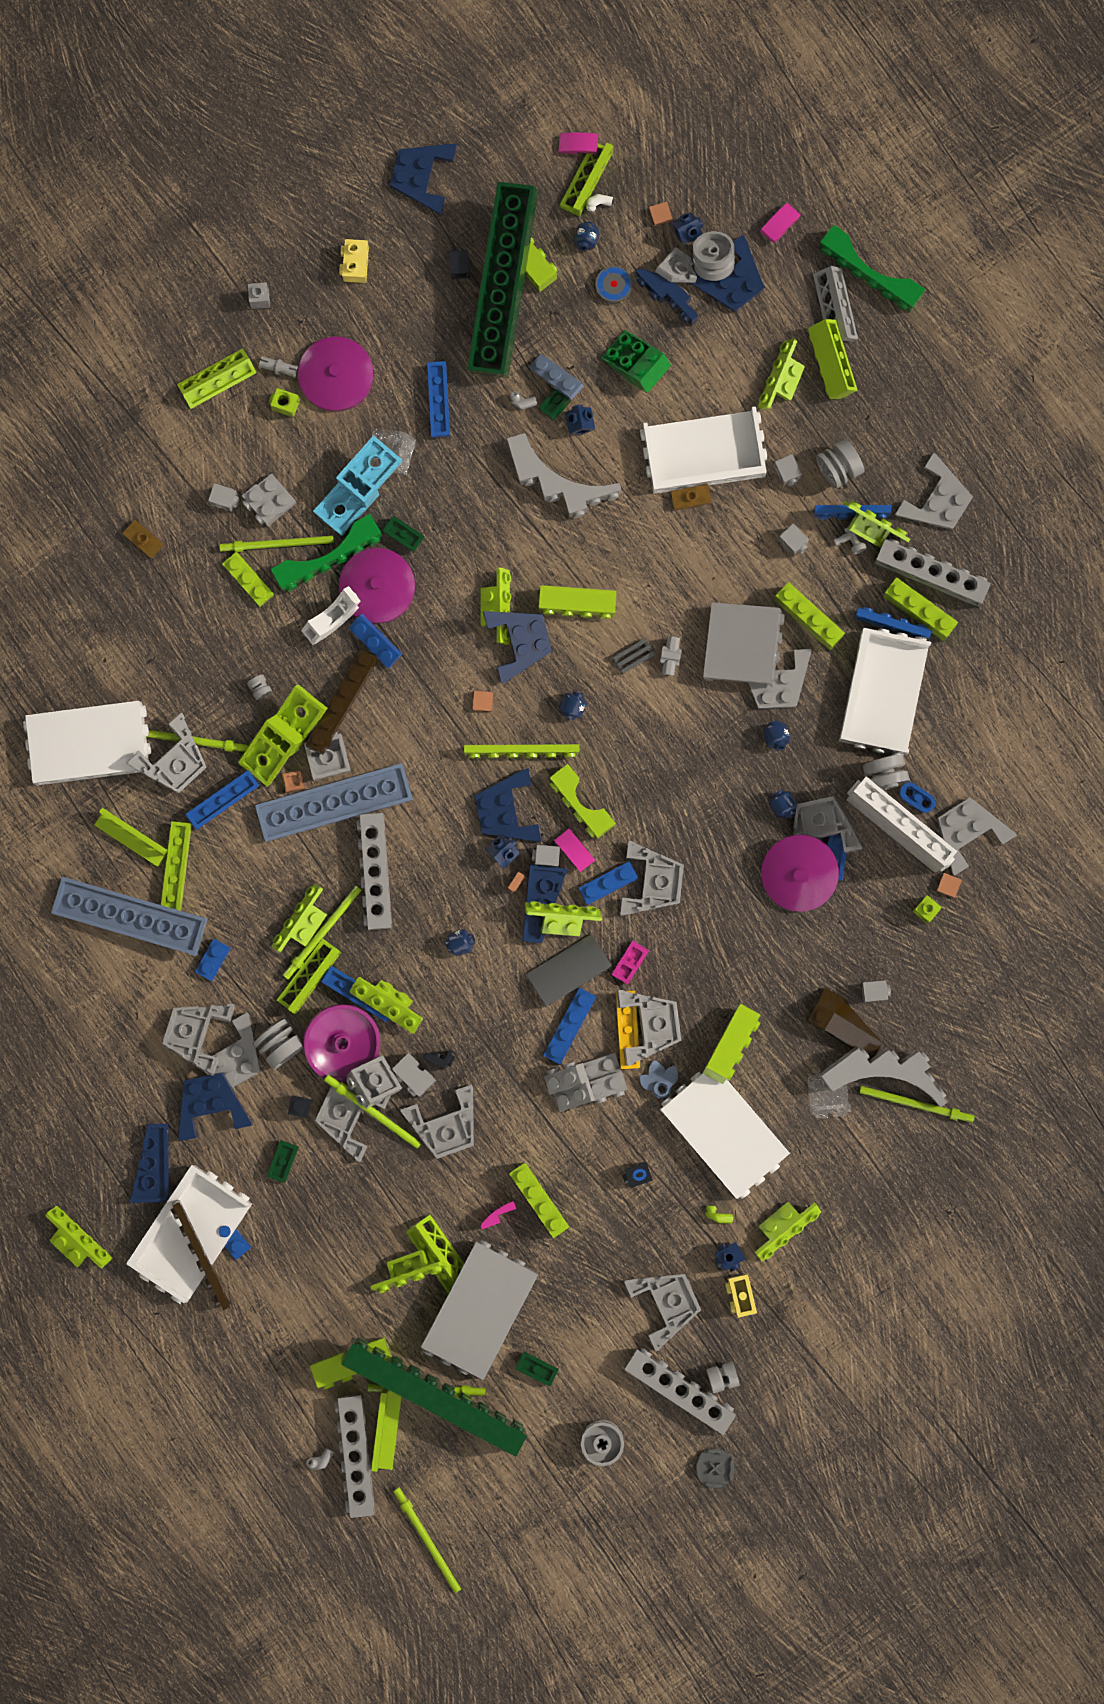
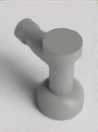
[833,527,867,555]

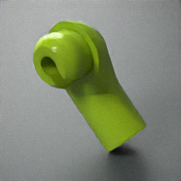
[705,1205,733,1224]

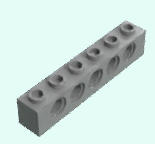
[874,539,991,607]
[357,813,392,931]
[624,1348,736,1435]
[335,1394,375,1518]

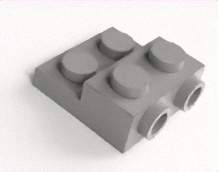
[242,473,296,527]
[304,732,351,781]
[583,1053,627,1104]
[346,1055,402,1109]
[544,1062,595,1112]

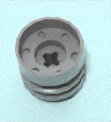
[816,438,865,489]
[253,1019,303,1070]

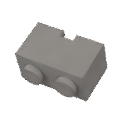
[392,1053,437,1097]

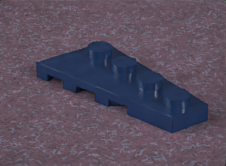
[522,865,568,943]
[130,1124,170,1203]

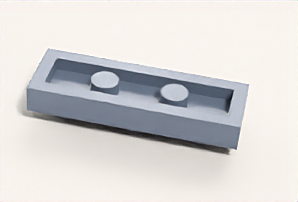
[529,353,584,401]

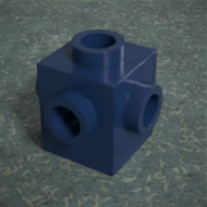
[671,212,703,245]
[565,405,595,435]
[485,834,520,869]
[714,1241,746,1272]

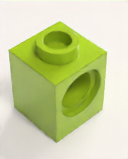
[269,388,300,417]
[912,895,942,924]

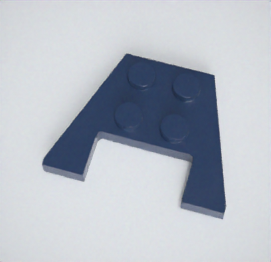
[390,143,457,215]
[687,235,765,312]
[483,611,552,684]
[475,768,541,842]
[179,1072,253,1141]

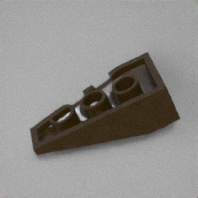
[806,988,883,1059]

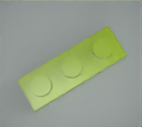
[222,551,274,607]

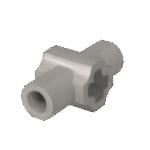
[660,636,682,676]

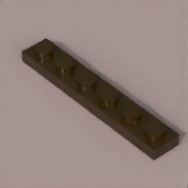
[305,650,378,755]
[171,1199,230,1310]

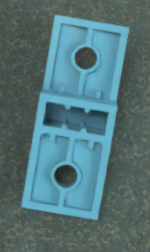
[313,435,403,537]

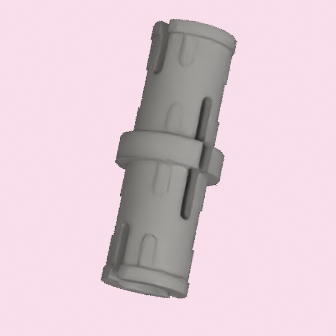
[259,356,298,378]

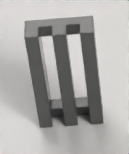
[613,638,655,674]

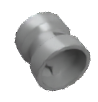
[247,674,273,700]

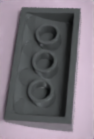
[526,934,612,1007]

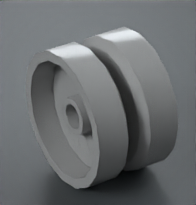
[693,231,735,281]
[862,754,910,790]
[581,1419,624,1466]

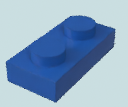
[195,939,231,982]
[219,1226,252,1260]

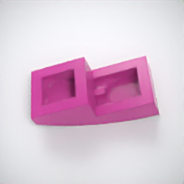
[558,132,598,155]
[760,203,801,243]
[554,829,595,872]
[612,940,649,985]
[481,1201,516,1229]

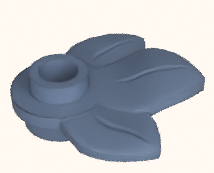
[640,1060,678,1099]

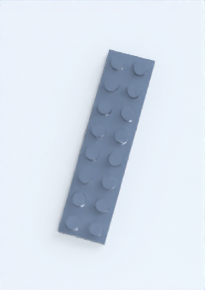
[255,763,413,842]
[51,877,208,956]

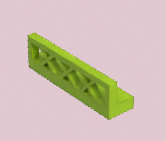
[560,143,613,217]
[177,348,257,409]
[94,808,168,867]
[277,939,342,1014]
[406,1215,464,1294]
[371,1388,402,1472]

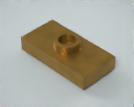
[671,484,712,511]
[122,520,164,559]

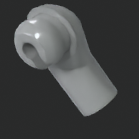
[510,391,537,409]
[306,1447,334,1470]

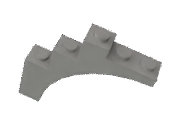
[507,433,622,518]
[819,1047,947,1107]

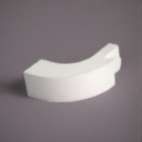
[301,586,360,645]

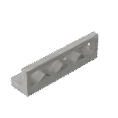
[813,266,858,342]

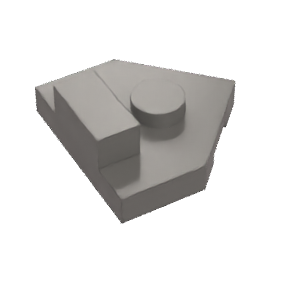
[655,247,697,283]

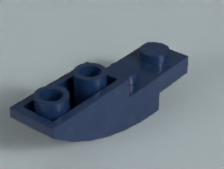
[635,269,698,326]

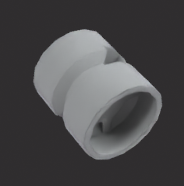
[706,1361,740,1394]

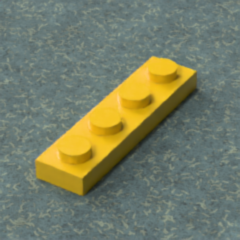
[616,991,640,1069]

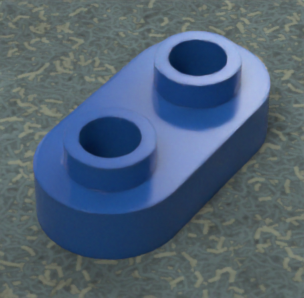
[899,783,935,813]

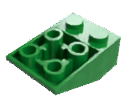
[601,330,671,394]

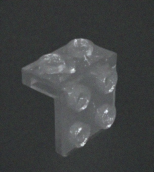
[370,429,416,475]
[807,1075,851,1118]

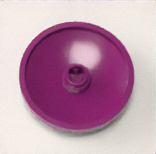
[298,337,374,412]
[339,548,415,624]
[761,834,839,912]
[303,1004,380,1082]

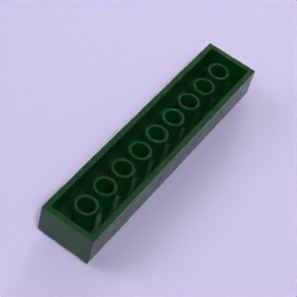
[467,182,539,378]
[341,1337,527,1457]

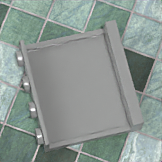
[703,603,784,687]

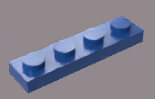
[427,361,450,438]
[813,505,891,520]
[854,607,932,641]
[186,770,260,830]
[321,966,389,1022]
[543,987,597,1065]

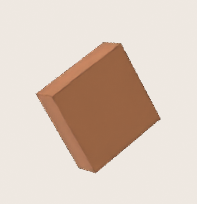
[649,202,672,226]
[473,691,493,712]
[282,770,305,793]
[508,872,524,893]
[937,873,962,898]

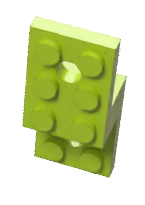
[238,685,327,787]

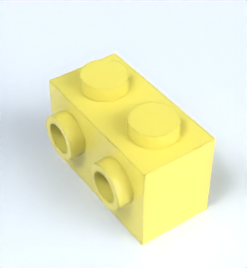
[339,239,369,283]
[725,1273,757,1318]

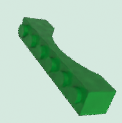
[819,225,925,312]
[271,514,382,592]

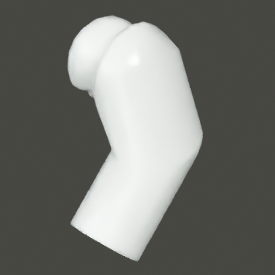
[586,194,613,211]

